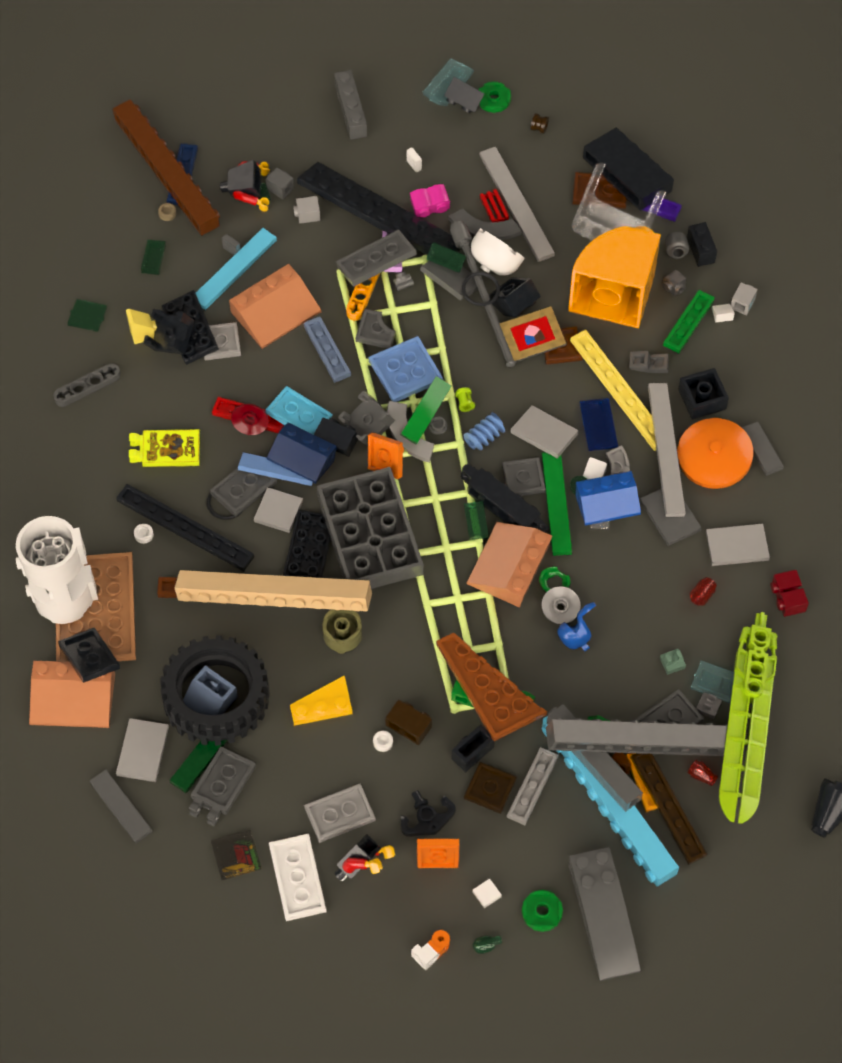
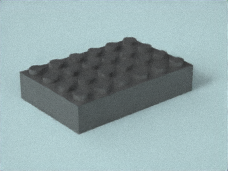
[317,467,424,589]

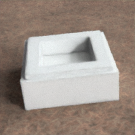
[407,147,422,172]
[473,879,502,908]

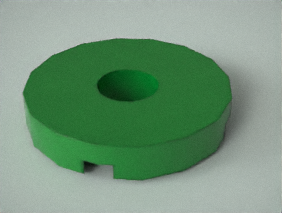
[478,82,511,113]
[522,890,563,932]

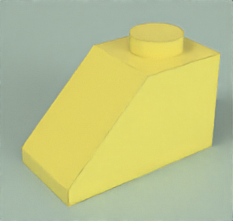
[126,309,157,344]

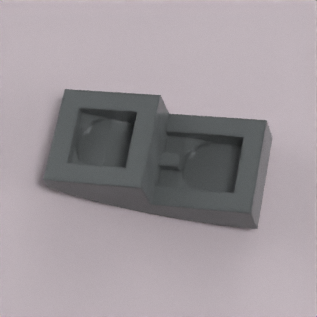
[629,351,669,373]

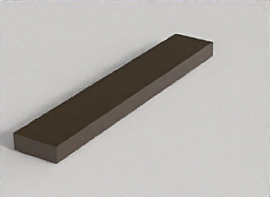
[630,753,708,865]

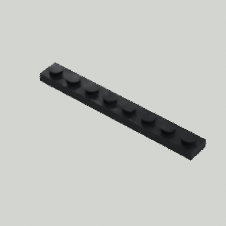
[116,484,254,572]

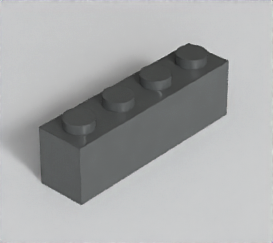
[334,70,367,140]

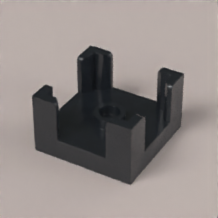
[143,309,195,355]

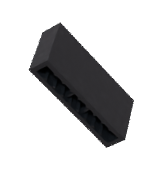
[583,127,674,211]

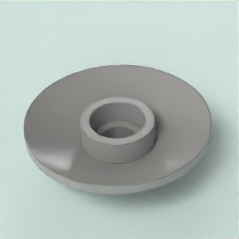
[542,586,581,624]

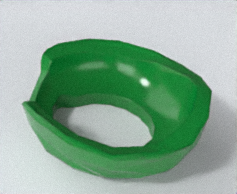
[539,566,570,592]

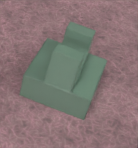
[660,649,686,675]

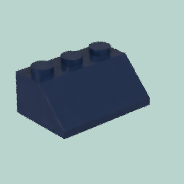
[267,423,337,484]

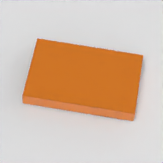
[417,839,459,868]

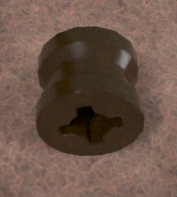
[530,113,549,134]

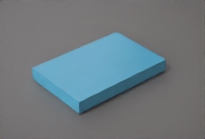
[265,386,333,435]

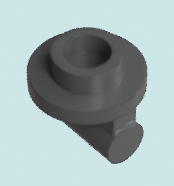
[393,271,414,291]

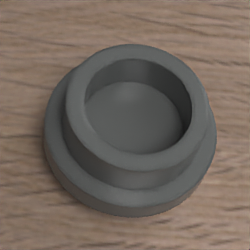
[429,416,448,435]

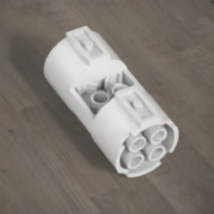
[16,516,98,624]

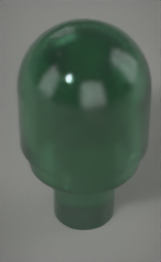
[473,935,502,954]

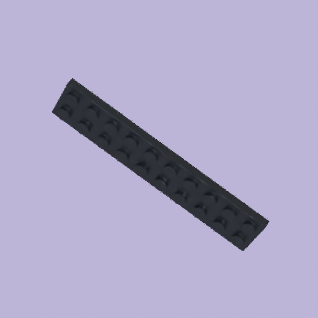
[297,162,461,264]

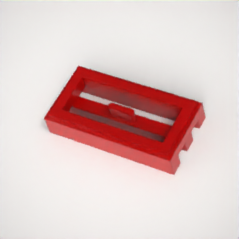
[480,189,509,222]

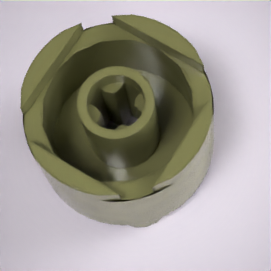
[322,609,362,654]

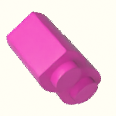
[410,184,450,217]

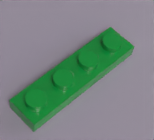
[663,290,715,354]

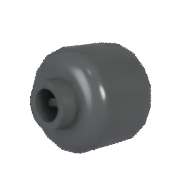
[665,232,689,259]

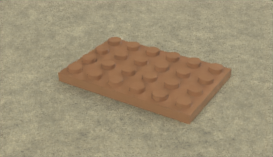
[56,552,136,662]

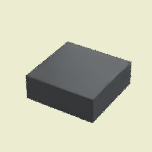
[222,234,240,255]

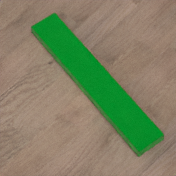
[542,453,572,556]

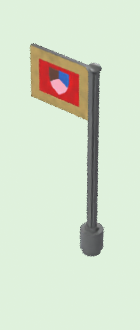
[450,221,566,367]

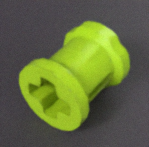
[455,387,475,412]

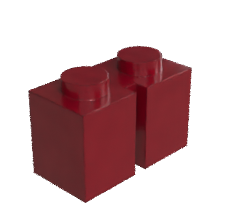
[770,569,809,617]

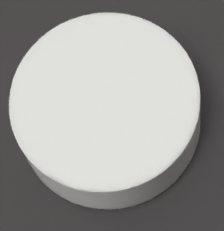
[134,524,154,544]
[373,731,393,752]

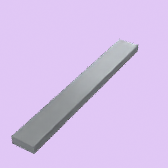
[479,146,555,262]
[648,383,686,517]

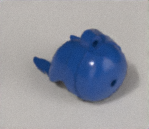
[557,602,596,651]

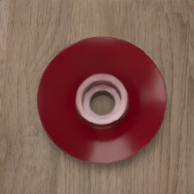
[231,404,268,435]

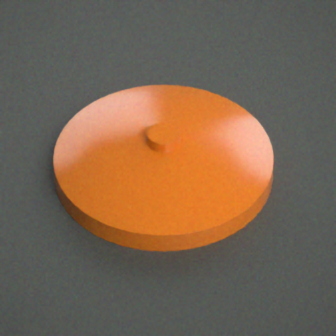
[677,418,753,489]

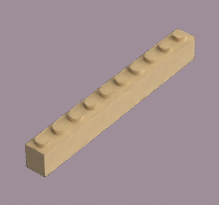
[175,570,372,611]

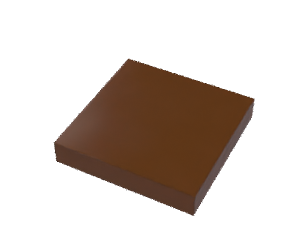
[544,327,583,365]

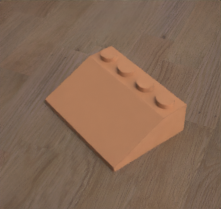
[229,264,321,349]
[467,522,552,608]
[29,661,115,728]

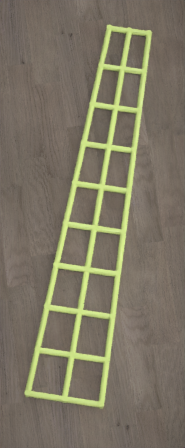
[337,255,509,714]

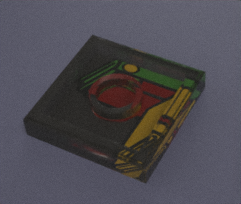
[211,830,261,880]

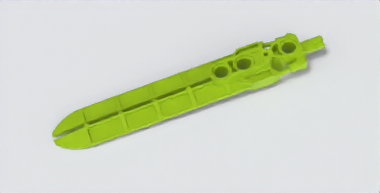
[719,612,777,824]

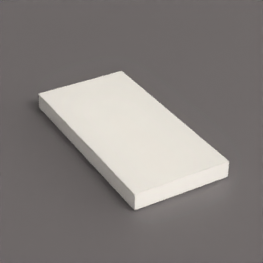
[269,833,326,921]

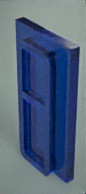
[580,398,618,451]

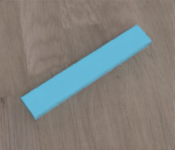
[196,228,277,310]

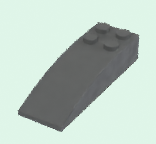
[568,847,641,981]

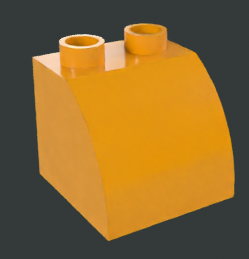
[568,226,661,328]

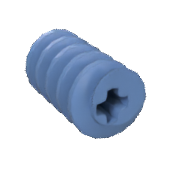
[463,412,505,450]

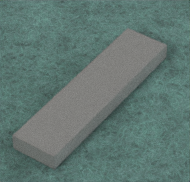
[507,747,559,825]

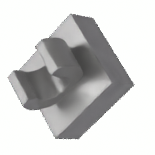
[696,692,722,720]

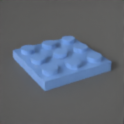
[368,336,443,402]

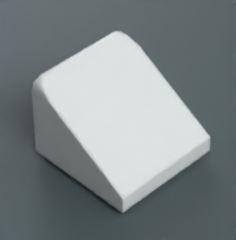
[712,304,734,323]
[582,457,607,480]

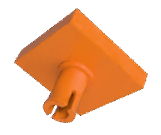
[368,433,404,479]

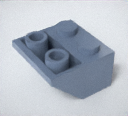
[183,666,238,715]

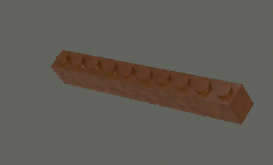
[112,99,220,236]

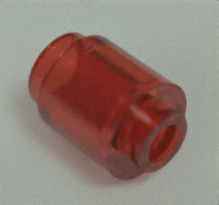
[689,577,717,606]

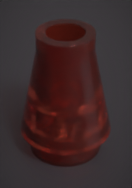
[687,759,718,786]

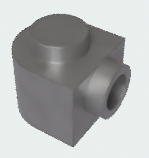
[662,270,686,296]

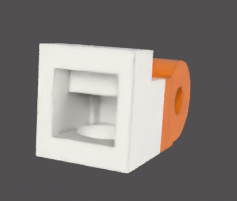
[411,930,450,970]

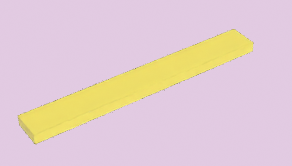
[570,330,656,451]

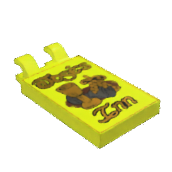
[129,429,200,467]

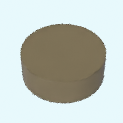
[158,203,176,221]

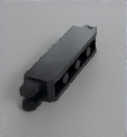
[460,464,549,533]

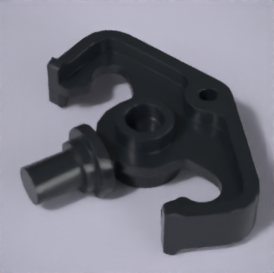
[400,790,456,837]

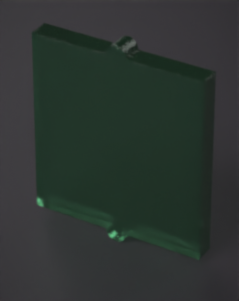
[67,299,107,332]

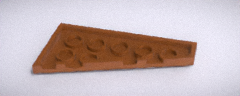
[436,632,547,741]

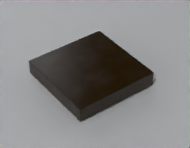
[464,762,517,814]

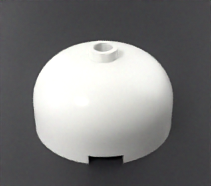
[471,228,525,276]

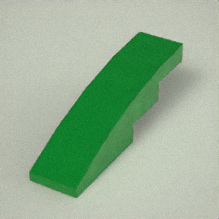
[400,376,452,444]

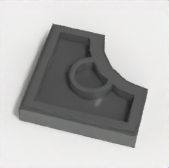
[355,308,396,348]

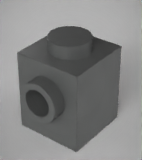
[266,168,294,200]

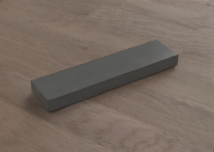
[89,770,152,844]

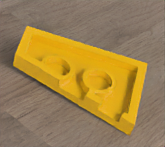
[290,675,353,726]

